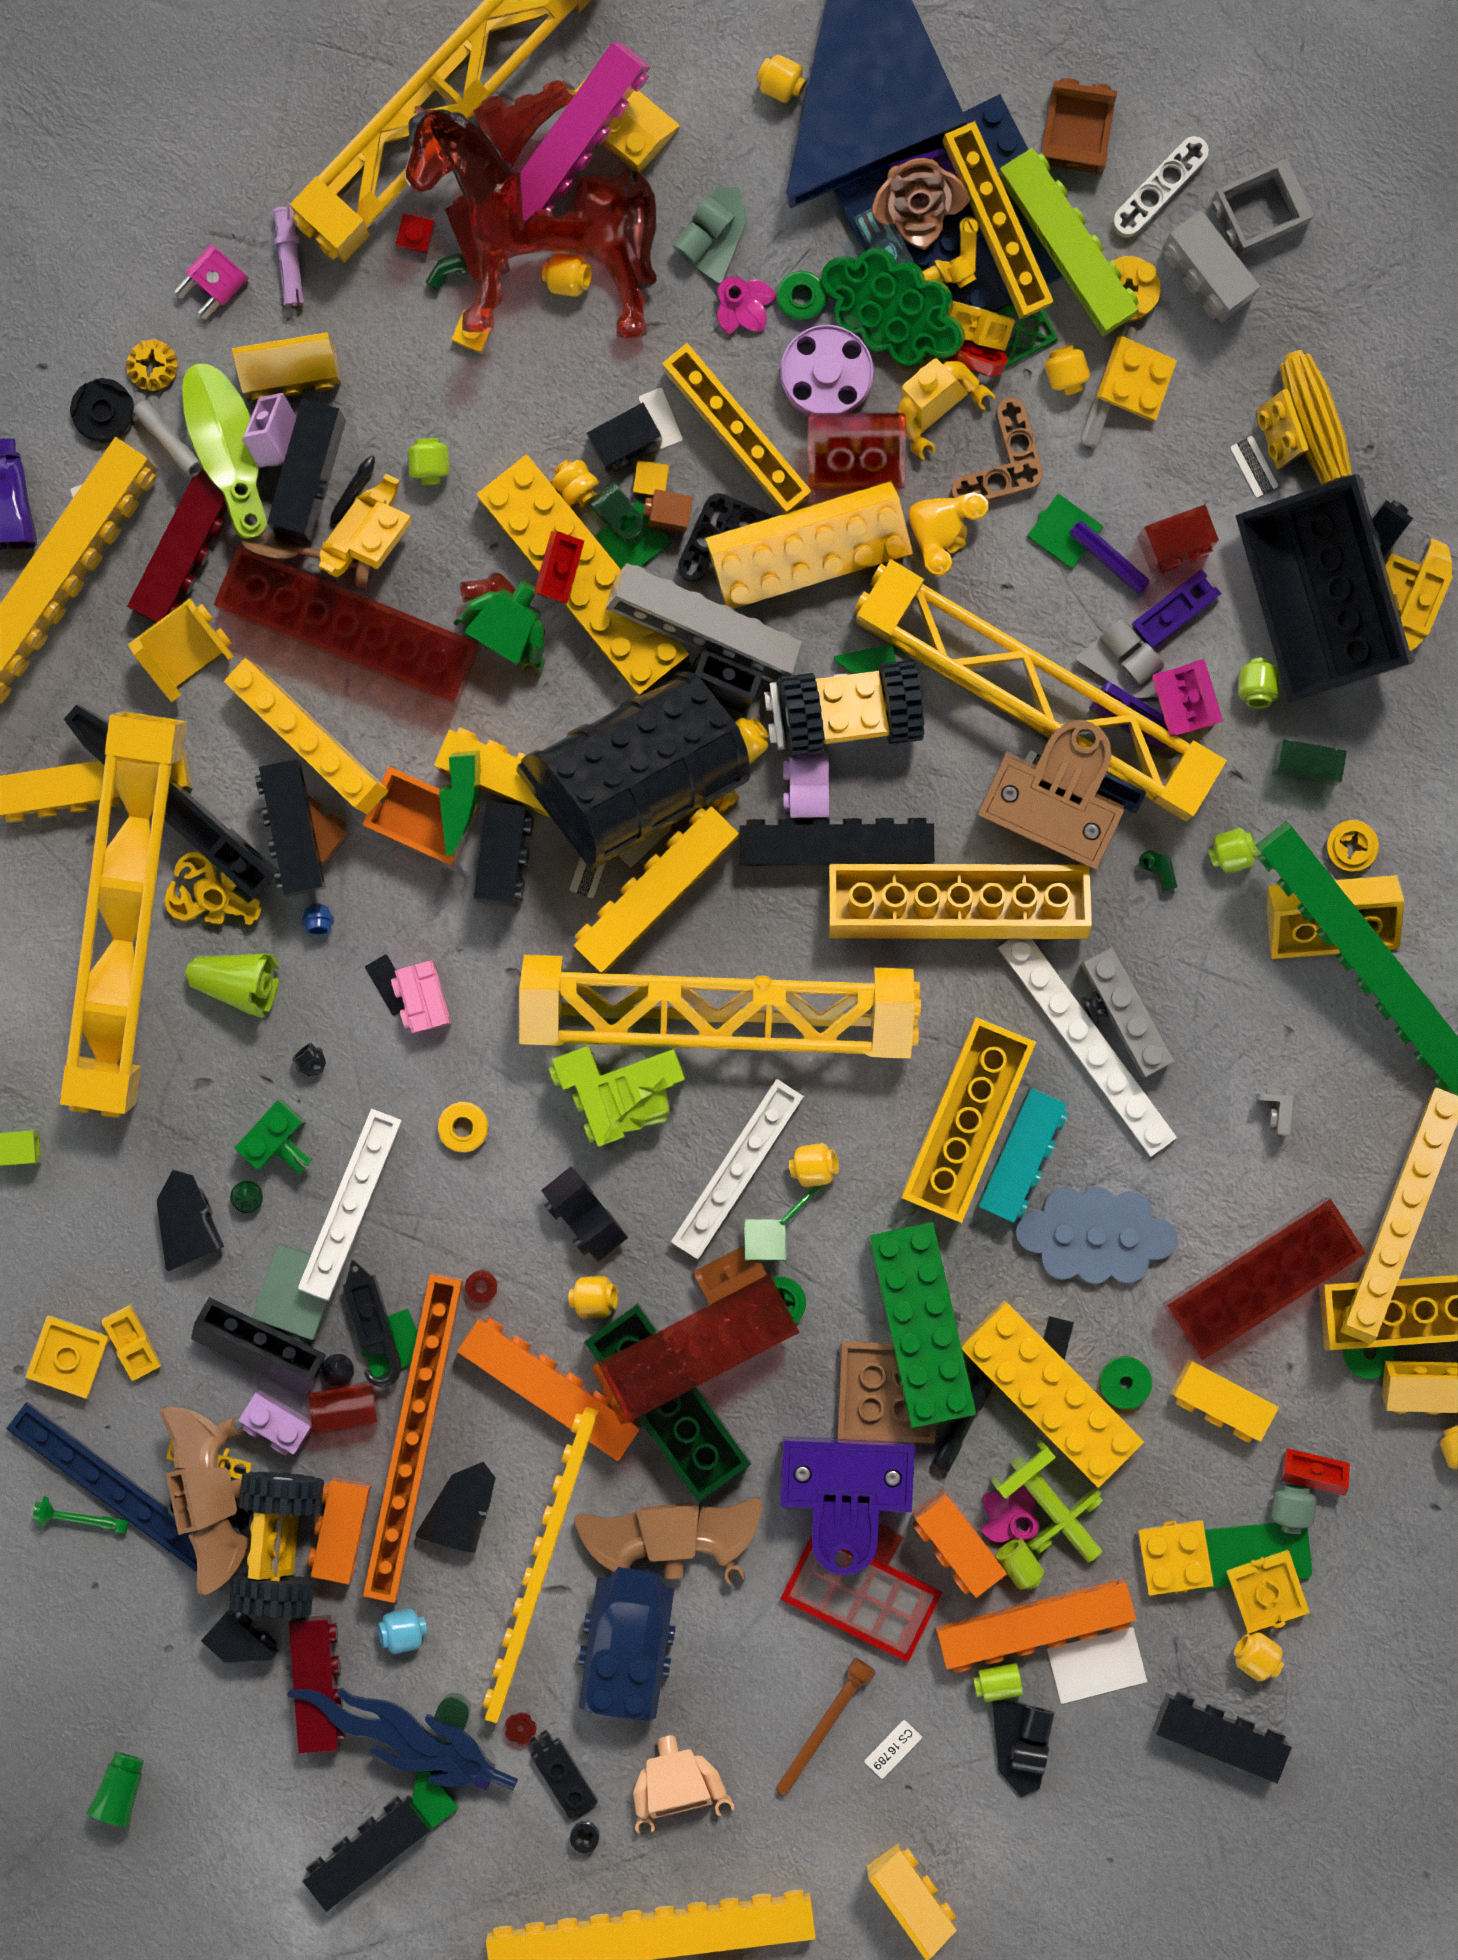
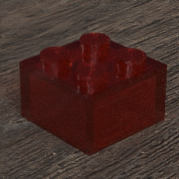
[1137,504,1219,574]

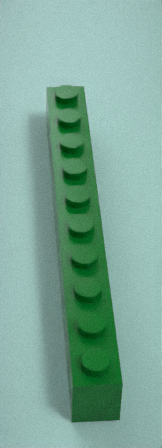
[1256,821,1458,1096]

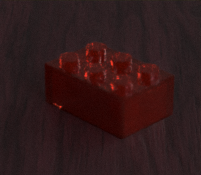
[808,413,906,489]

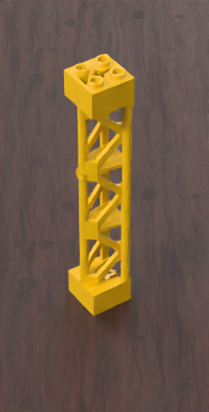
[519,955,921,1059]

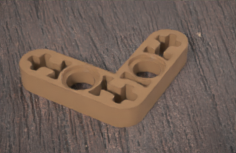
[951,397,1043,501]

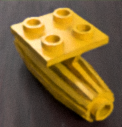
[1256,350,1352,486]

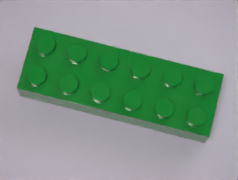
[867,1222,976,1430]

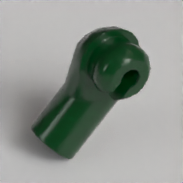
[425,253,472,291]
[1139,850,1178,892]

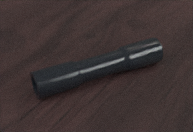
[932,1376,994,1471]

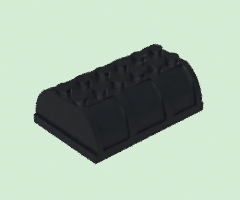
[1235,474,1415,702]
[516,671,750,870]

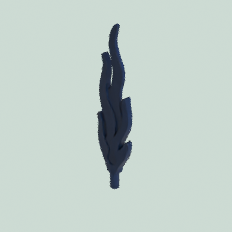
[287,1687,518,1791]

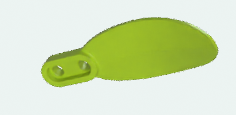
[182,364,267,540]

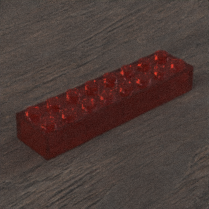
[213,545,481,707]

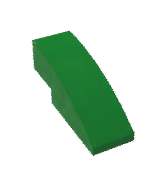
[439,750,481,855]

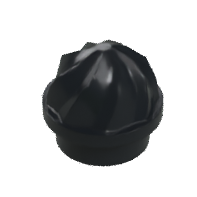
[292,1043,326,1076]
[321,1354,354,1387]

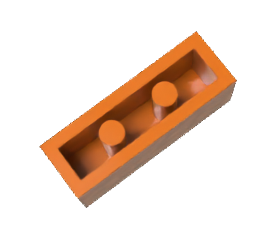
[307,1477,372,1584]

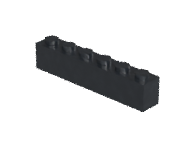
[740,818,935,866]

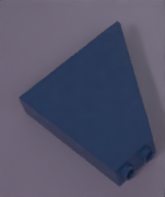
[786,0,967,209]

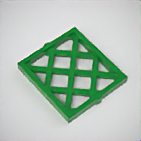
[995,303,1058,367]

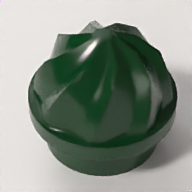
[230,1181,263,1213]

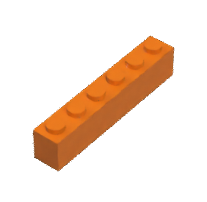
[456,1316,641,1461]
[935,1578,1137,1672]

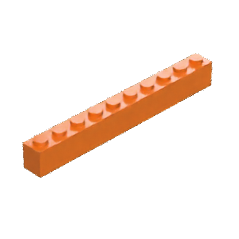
[363,1273,464,1603]

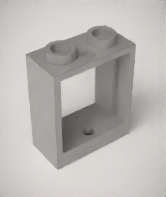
[1211,158,1314,256]

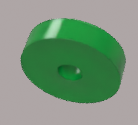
[1343,1346,1396,1379]
[1099,1356,1152,1409]

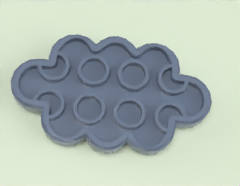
[1015,1187,1177,1284]

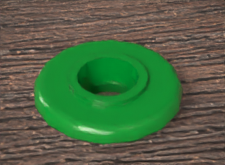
[776,270,827,321]

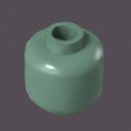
[1272,1484,1317,1534]

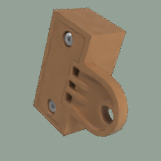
[978,720,1124,869]

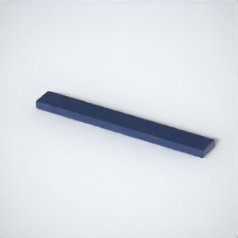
[6,1402,197,1572]

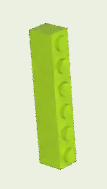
[998,147,1139,337]

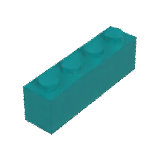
[976,1088,1069,1223]

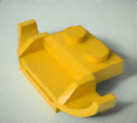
[318,474,411,577]
[1385,538,1453,651]

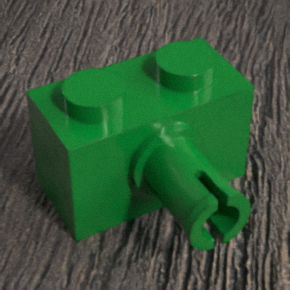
[234,1100,313,1175]

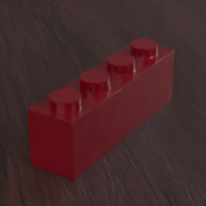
[288,1615,346,1754]

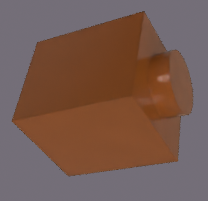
[642,489,693,535]

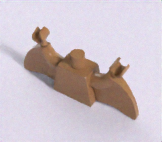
[160,1406,252,1596]
[574,1497,762,1587]

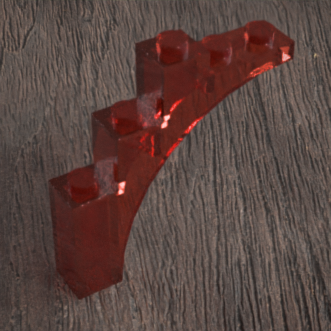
[445,80,576,284]

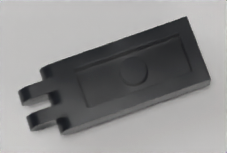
[529,1730,598,1819]

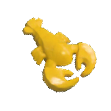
[164,851,262,925]

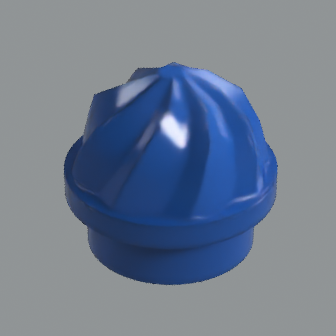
[302,903,334,935]

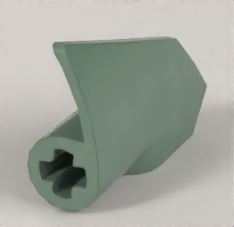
[672,187,747,284]

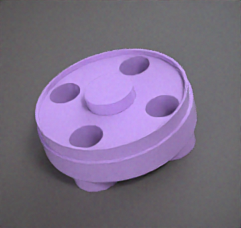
[780,325,874,421]

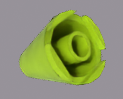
[185,953,280,1018]

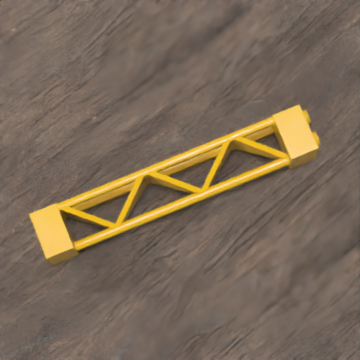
[853,559,1227,821]
[60,711,187,1118]

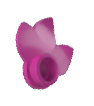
[717,276,776,334]
[981,1485,1039,1542]

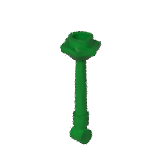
[32,1496,129,1533]

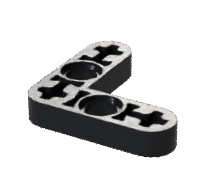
[678,493,775,583]

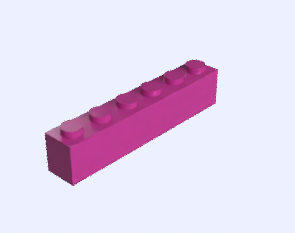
[501,42,651,224]

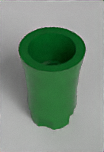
[86,1751,144,1827]

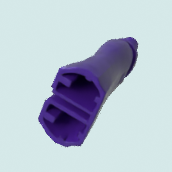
[0,438,37,550]

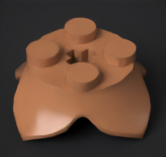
[872,158,971,250]

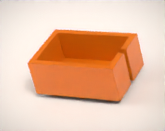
[362,766,480,868]
[912,1489,1007,1598]

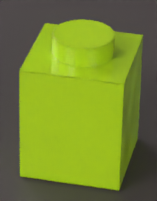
[0,1130,42,1166]

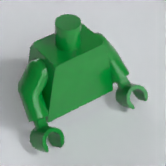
[453,581,545,676]

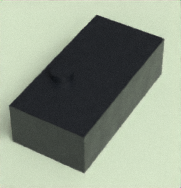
[267,398,346,543]

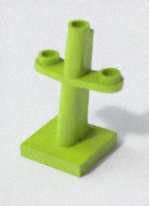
[991,1439,1103,1563]

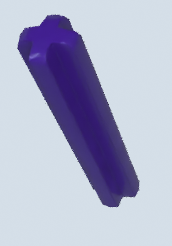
[1069,521,1150,594]

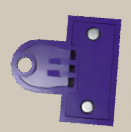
[780,1436,915,1575]

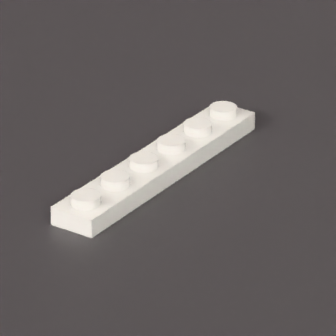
[671,1079,804,1259]
[298,1109,402,1302]

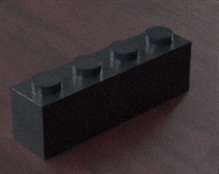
[255,759,326,896]
[191,1297,326,1396]
[1152,1692,1292,1784]
[302,1794,431,1912]

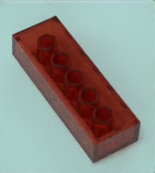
[1162,1198,1367,1360]
[591,1274,800,1425]

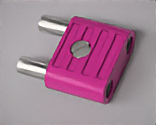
[174,244,249,320]

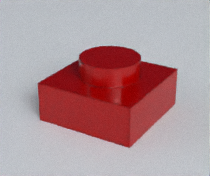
[395,213,435,254]

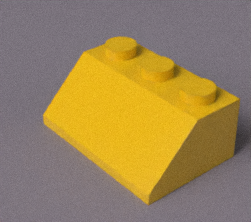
[564,79,680,174]
[232,332,341,402]
[867,1843,957,1960]

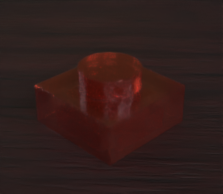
[874,1522,904,1565]

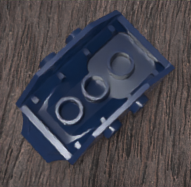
[578,1567,676,1720]

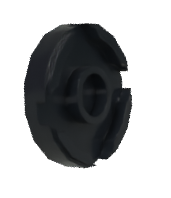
[70,378,135,443]

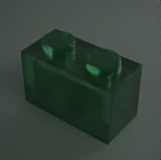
[1272,739,1347,786]

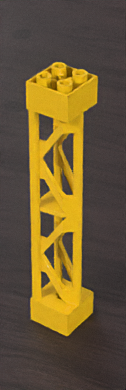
[290,0,592,263]

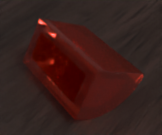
[309,1382,380,1434]

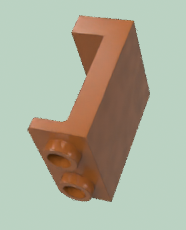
[1041,78,1118,175]

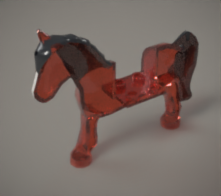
[404,106,657,338]

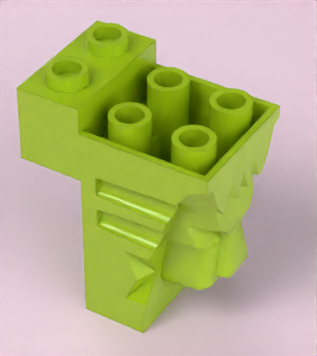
[549,1045,686,1147]

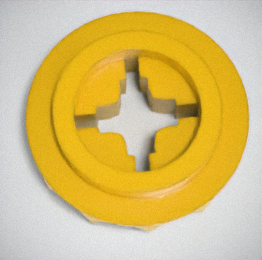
[126,339,178,391]
[1327,820,1379,872]

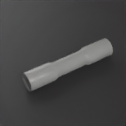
[133,400,203,477]

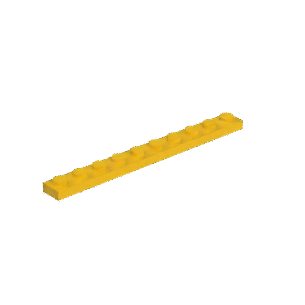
[482,1407,599,1723]

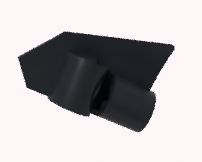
[156,1170,224,1271]
[416,1461,496,1553]
[992,1700,1055,1798]

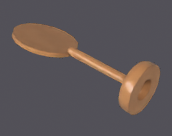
[242,532,374,590]

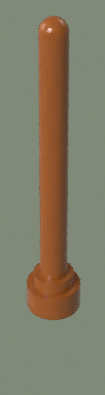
[776,1657,876,1796]

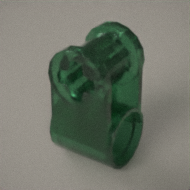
[588,481,646,544]

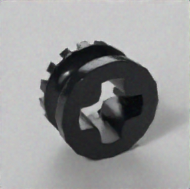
[1081,991,1109,1024]
[570,1821,599,1853]

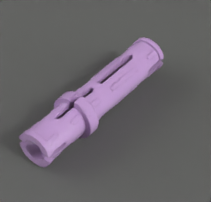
[273,207,304,307]

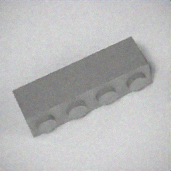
[1080,947,1174,1077]

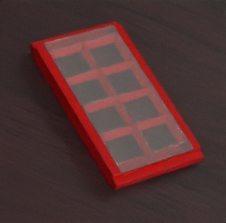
[780,1534,943,1662]

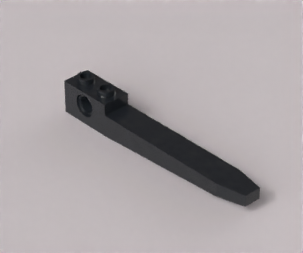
[63,704,279,900]

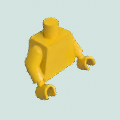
[896,358,996,460]

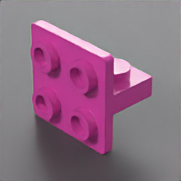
[1152,659,1223,737]

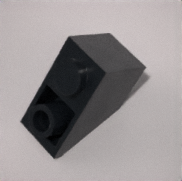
[1371,500,1413,557]
[201,1609,279,1663]

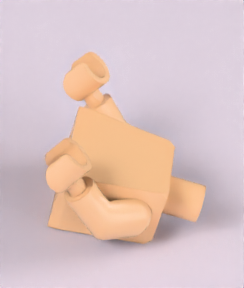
[633,1735,734,1834]

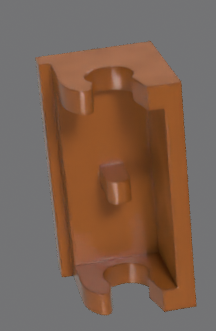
[693,1245,767,1305]

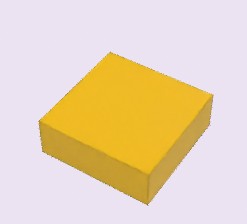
[633,460,669,496]

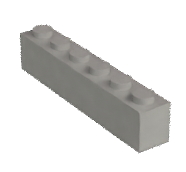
[605,563,802,686]

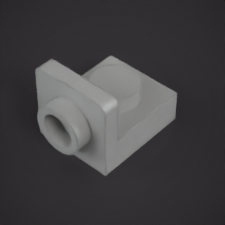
[1257,1088,1294,1135]

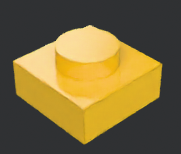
[451,310,494,354]

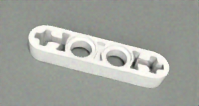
[1112,136,1209,238]

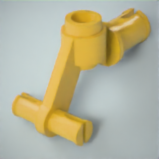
[923,217,979,288]

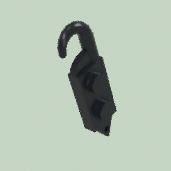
[343,1260,402,1387]

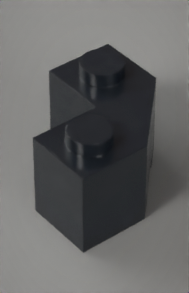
[541,1166,628,1262]

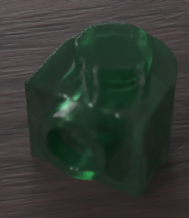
[434,1693,471,1730]

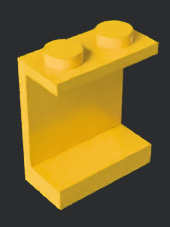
[128,599,234,703]

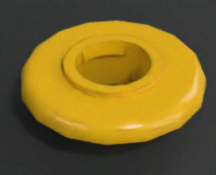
[437,1102,489,1153]

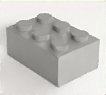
[1163,210,1260,324]

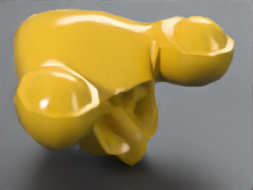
[909,492,989,576]

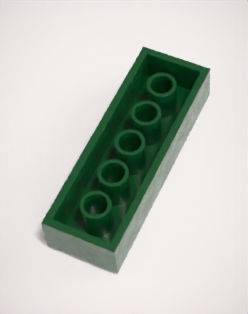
[584,1302,751,1502]

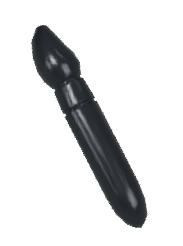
[330,455,375,524]

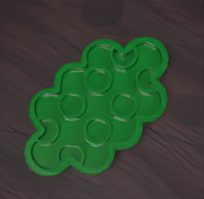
[821,247,965,367]

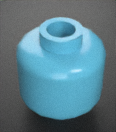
[377,1608,427,1654]

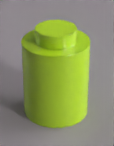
[996,1538,1044,1590]
[973,1663,1023,1703]

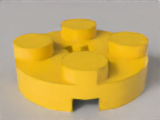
[1112,256,1161,322]

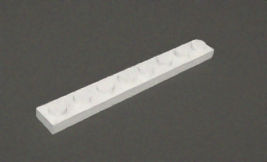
[997,939,1177,1157]

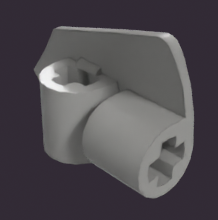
[1076,618,1168,698]

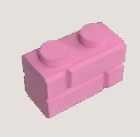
[391,960,451,1034]

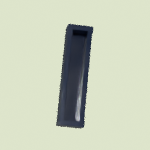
[1097,773,1146,813]

